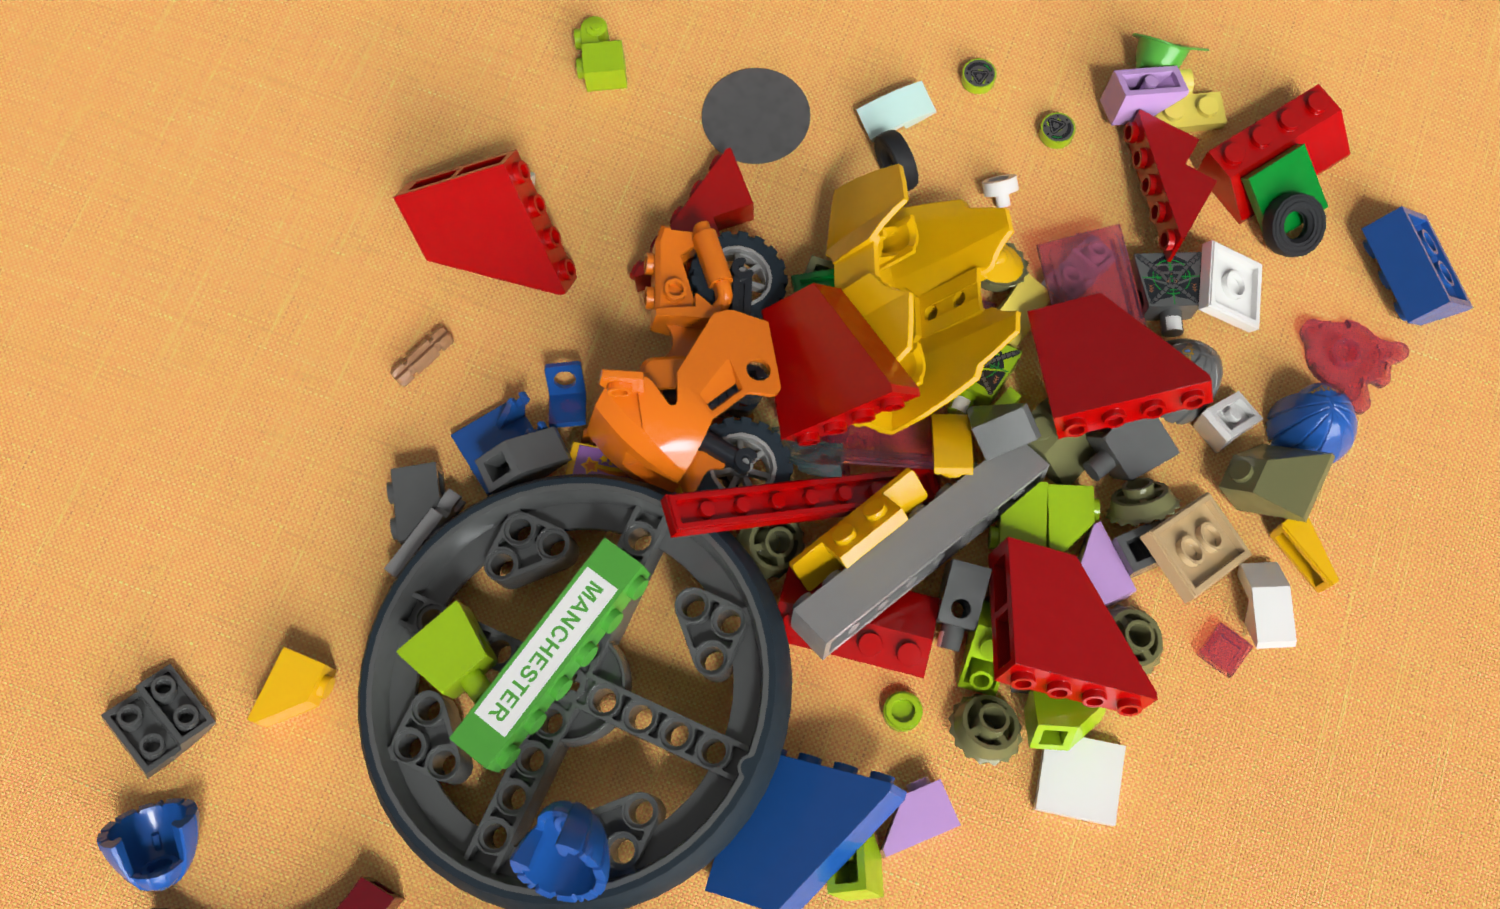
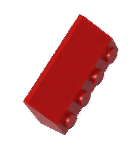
[1197,84,1351,224]
[778,566,940,678]

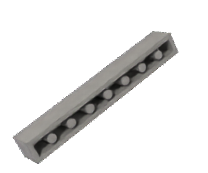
[791,444,1050,660]

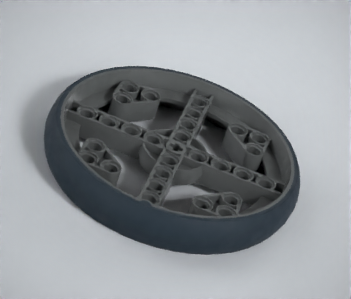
[358,474,792,909]

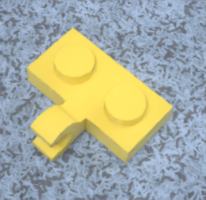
[1155,69,1227,133]

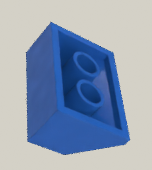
[1362,206,1473,326]

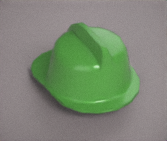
[1132,33,1209,68]

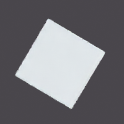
[1198,240,1262,333]
[1033,737,1126,827]

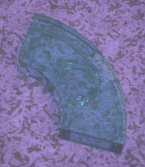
[771,427,844,477]

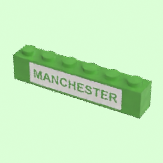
[449,537,651,773]

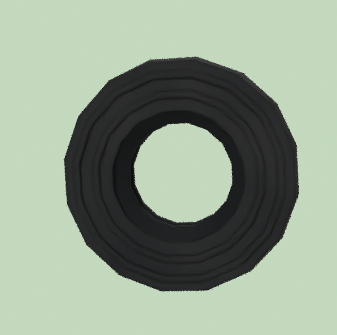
[874,130,919,191]
[1262,192,1326,257]

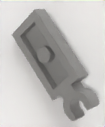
[384,488,466,579]

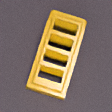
[1269,517,1339,593]

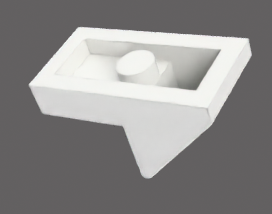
[1193,391,1263,453]

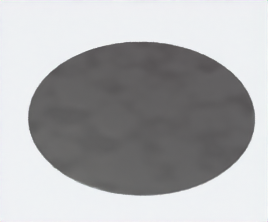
[702,68,810,164]

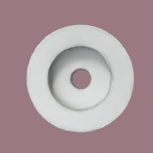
[982,174,1019,208]

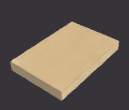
[1140,492,1252,603]

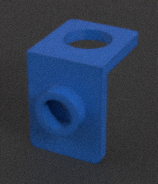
[544,361,586,428]

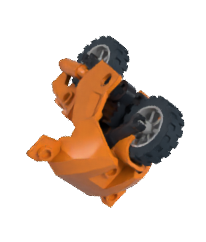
[581,221,793,493]

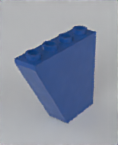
[705,749,907,909]

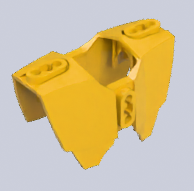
[826,164,1021,435]

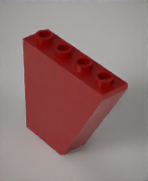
[393,149,577,295]
[762,283,920,446]
[1027,292,1213,439]
[988,537,1158,716]

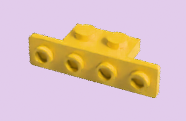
[789,468,928,591]

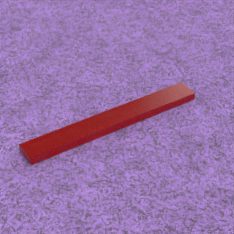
[660,466,941,538]

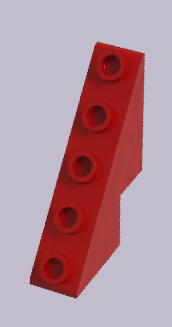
[1124,109,1217,263]
[630,147,754,292]

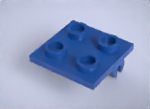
[451,392,548,496]

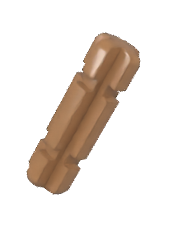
[390,327,454,386]

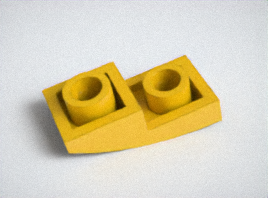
[931,414,973,478]

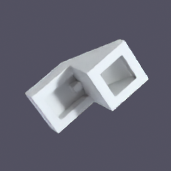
[1237,562,1297,649]

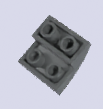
[101,664,216,779]

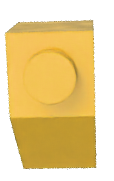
[247,647,336,728]

